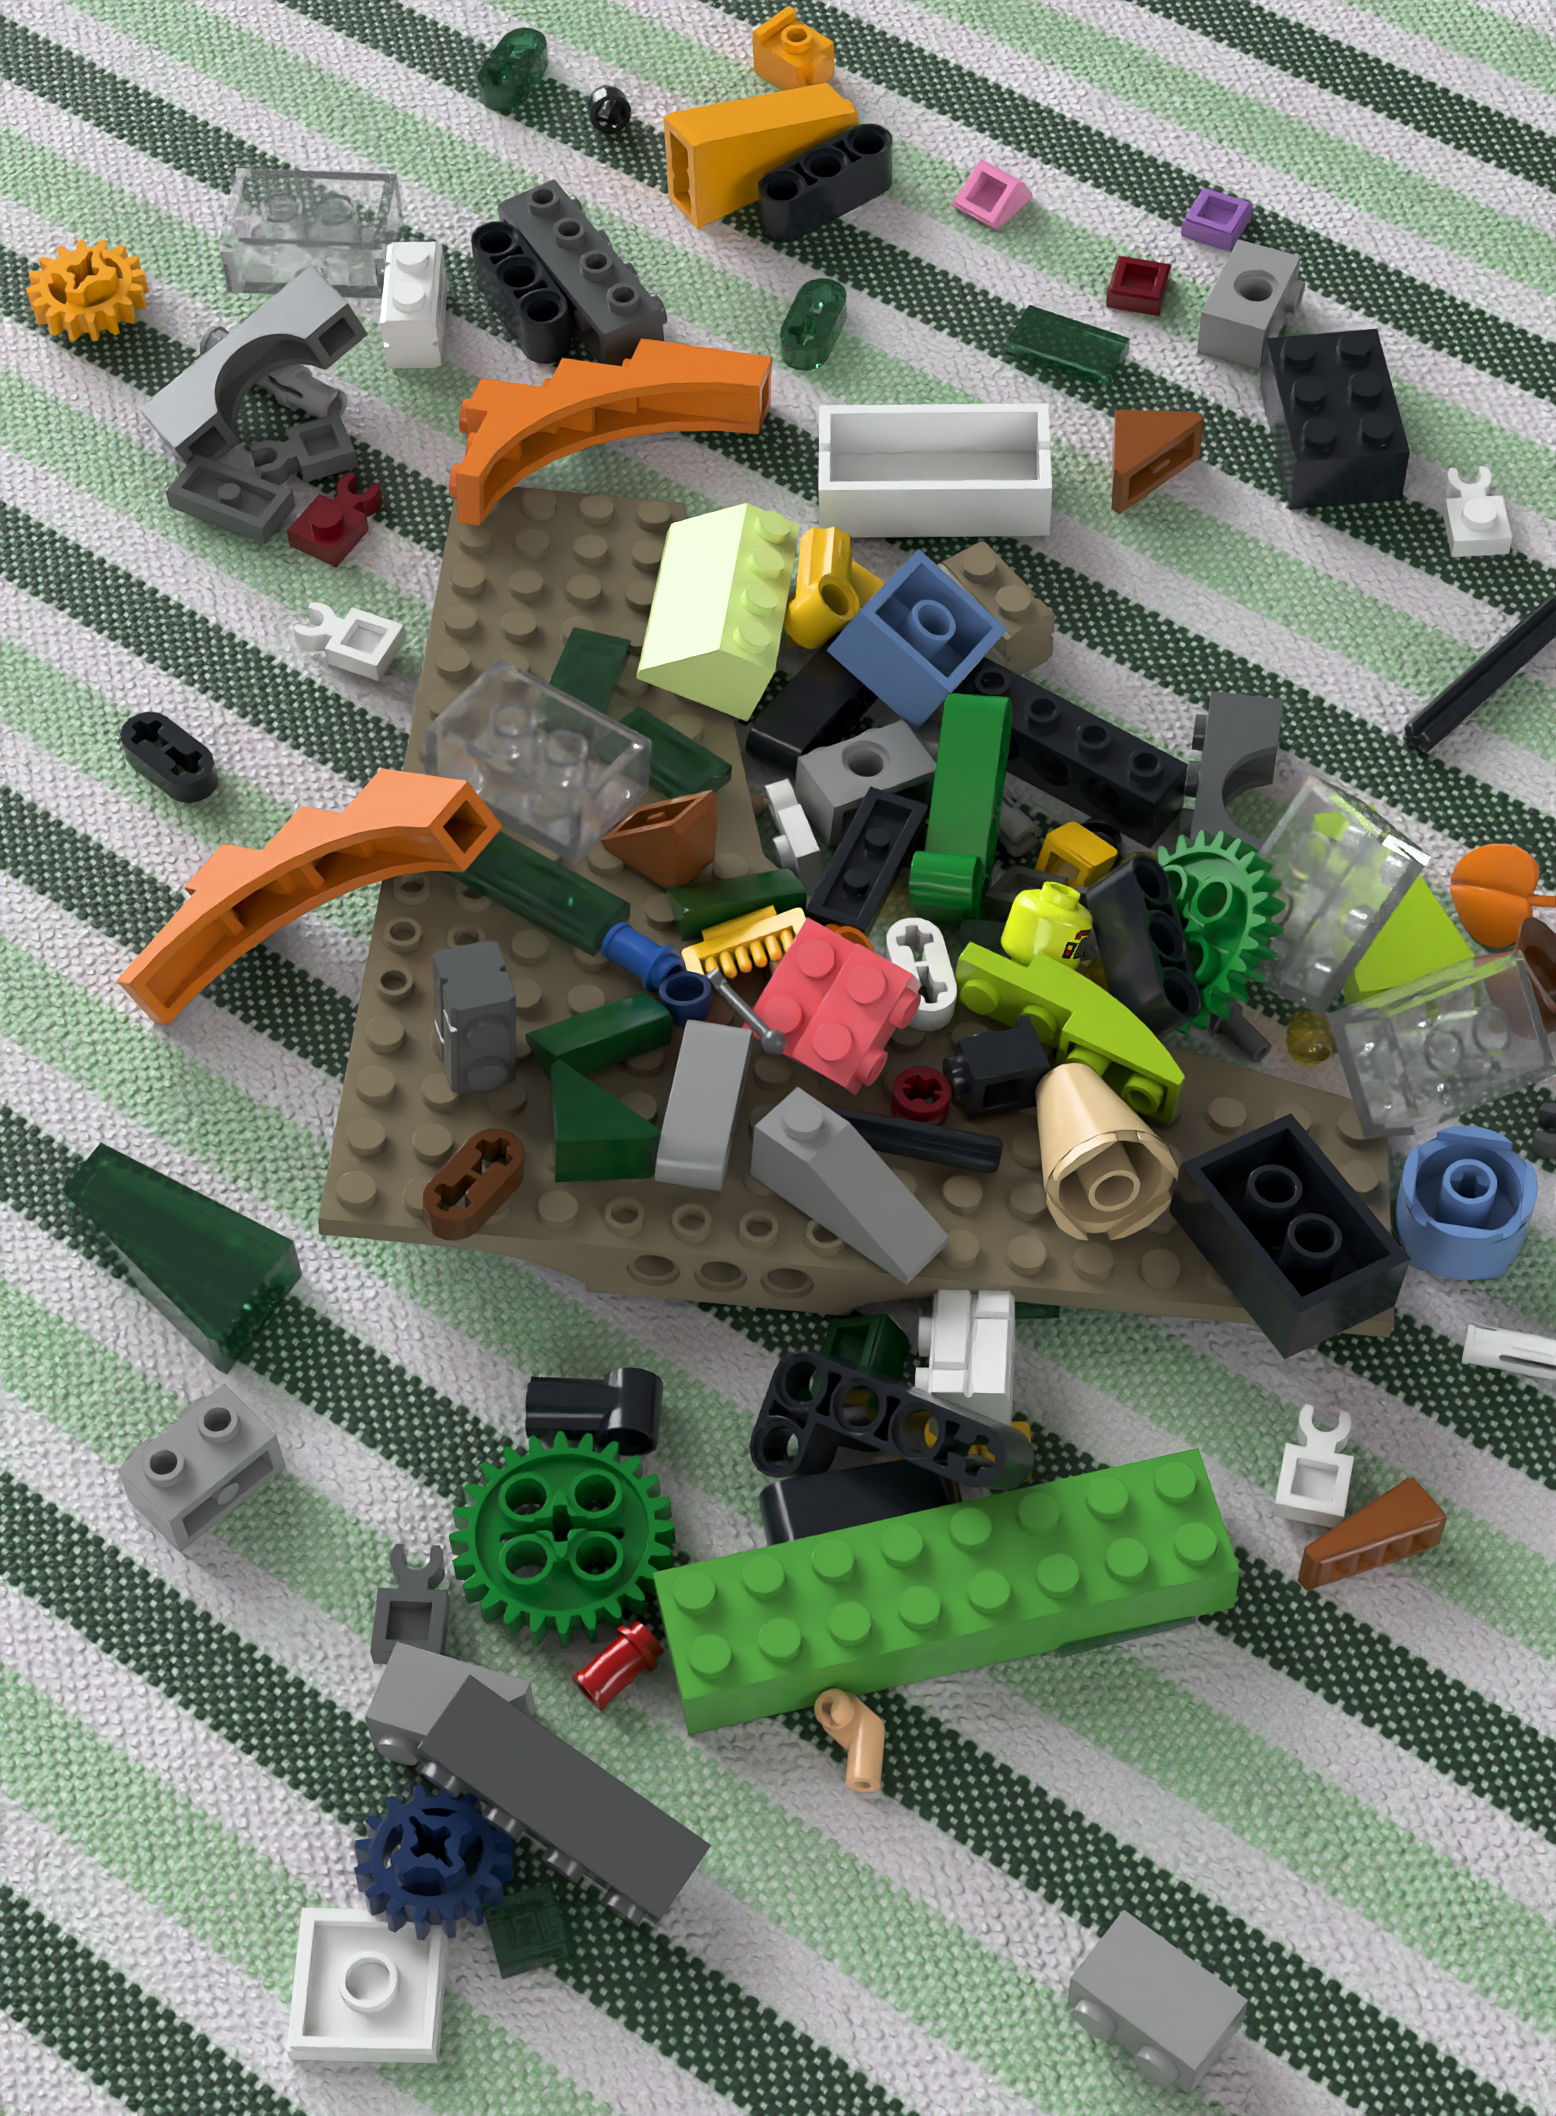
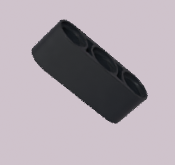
[758,123,892,243]
[471,221,571,364]
[745,632,879,780]
[1086,854,1201,1040]
[758,1459,963,1546]

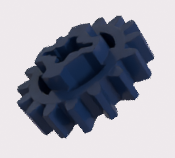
[354,1784,514,1940]

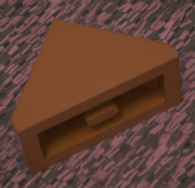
[1111,410,1204,515]
[601,790,719,890]

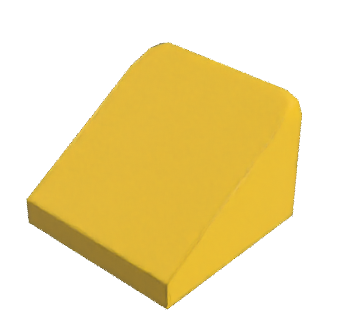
[1035,821,1118,888]

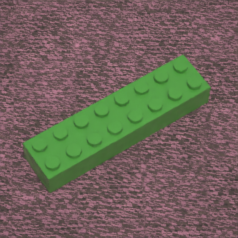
[653,1448,1240,1735]

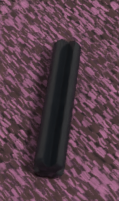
[822,1103,1003,1173]

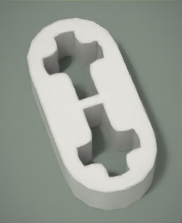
[884,918,957,1031]

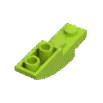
[955,941,1185,1125]

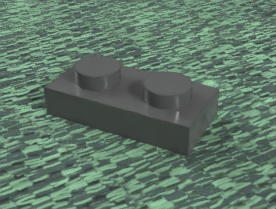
[166,454,295,544]

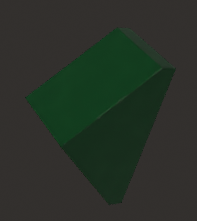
[550,1059,661,1182]

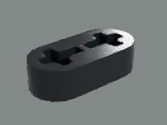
[120,712,218,803]

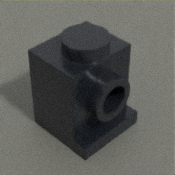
[942,1015,1050,1120]

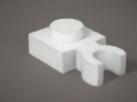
[1443,466,1512,557]
[293,602,406,681]
[765,779,823,892]
[1272,1404,1354,1528]

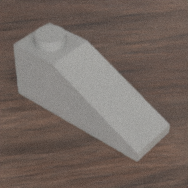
[750,1087,949,1285]

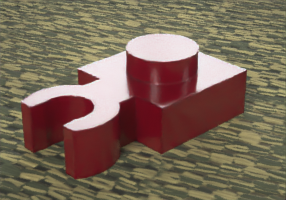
[287,472,383,567]

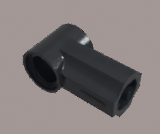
[525,1367,664,1456]

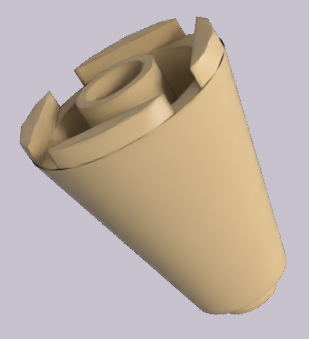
[1035,1063,1179,1241]

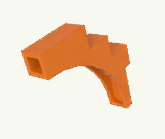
[449,338,772,526]
[116,768,503,1026]

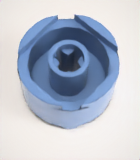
[1394,1126,1538,1280]

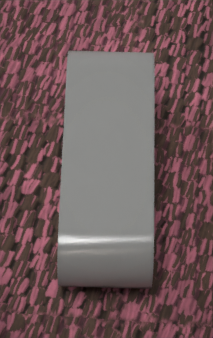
[655,1019,753,1192]

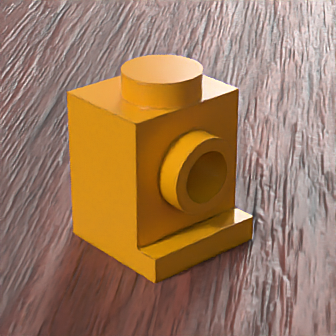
[752,6,834,91]

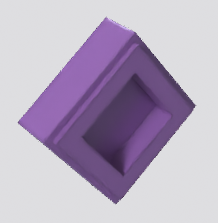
[1181,188,1253,252]

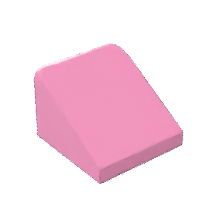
[952,159,1033,231]

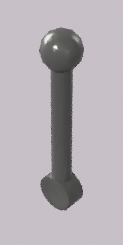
[705,968,787,1055]

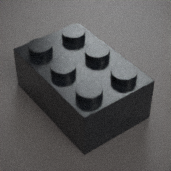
[1260,328,1410,510]
[1169,1113,1411,1359]

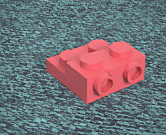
[742,917,922,1096]

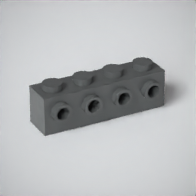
[498,179,667,366]
[417,1674,711,1927]

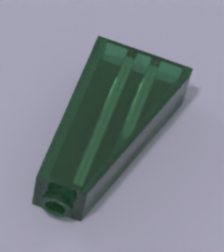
[62,1142,302,1374]

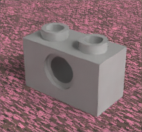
[1197,239,1305,370]
[794,719,936,848]

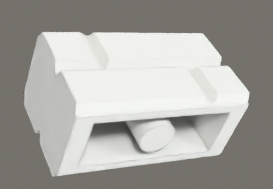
[380,242,448,369]
[915,1289,1016,1437]

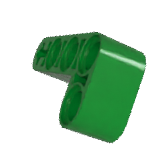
[909,693,1013,929]

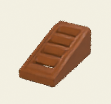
[1297,1477,1447,1591]

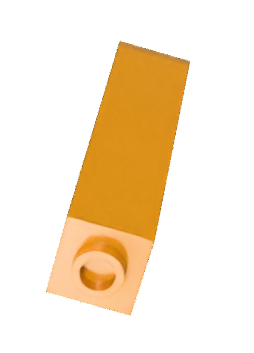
[663,82,859,229]

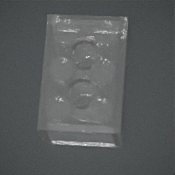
[218,168,404,299]
[424,658,651,865]
[1258,774,1431,1015]
[1327,950,1556,1139]

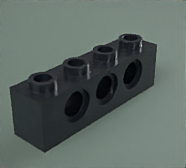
[952,657,1188,849]

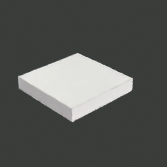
[286,1908,449,2063]

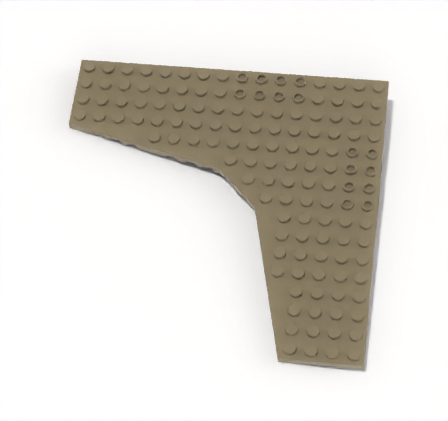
[318,487,1394,1338]

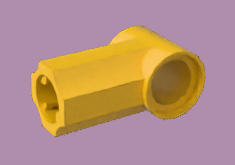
[783,526,861,649]

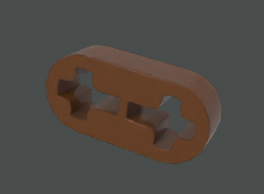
[423,1128,524,1241]

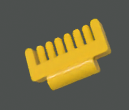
[682,904,806,978]

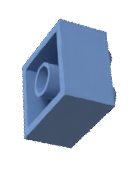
[827,549,1007,731]

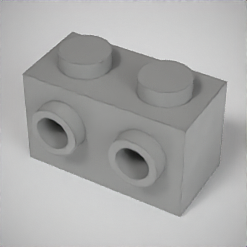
[117,1384,286,1553]
[1067,1910,1248,2096]

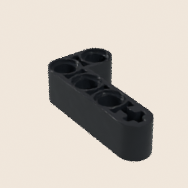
[749,1350,1034,1490]

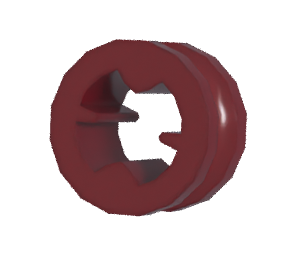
[891,1066,952,1126]

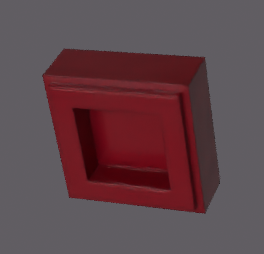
[1106,255,1172,316]

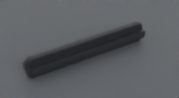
[1402,598,1556,753]

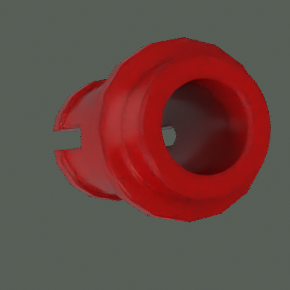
[572,1621,664,1711]

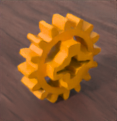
[26,240,149,342]

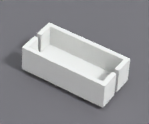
[819,403,1052,537]

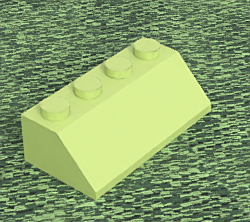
[636,503,800,722]

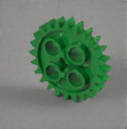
[1158,830,1286,1034]
[449,1431,676,1649]

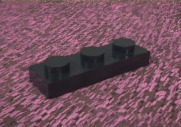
[805,786,928,938]

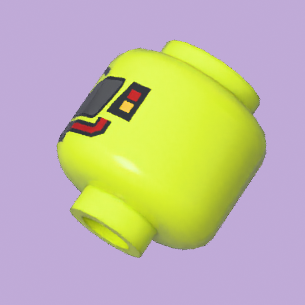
[1001,881,1094,970]

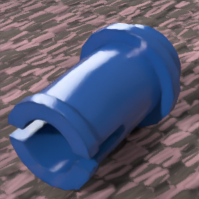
[601,922,685,993]

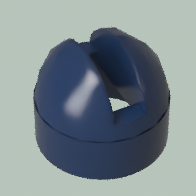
[659,971,712,1028]

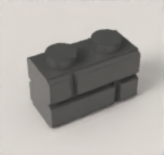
[433,940,516,1094]

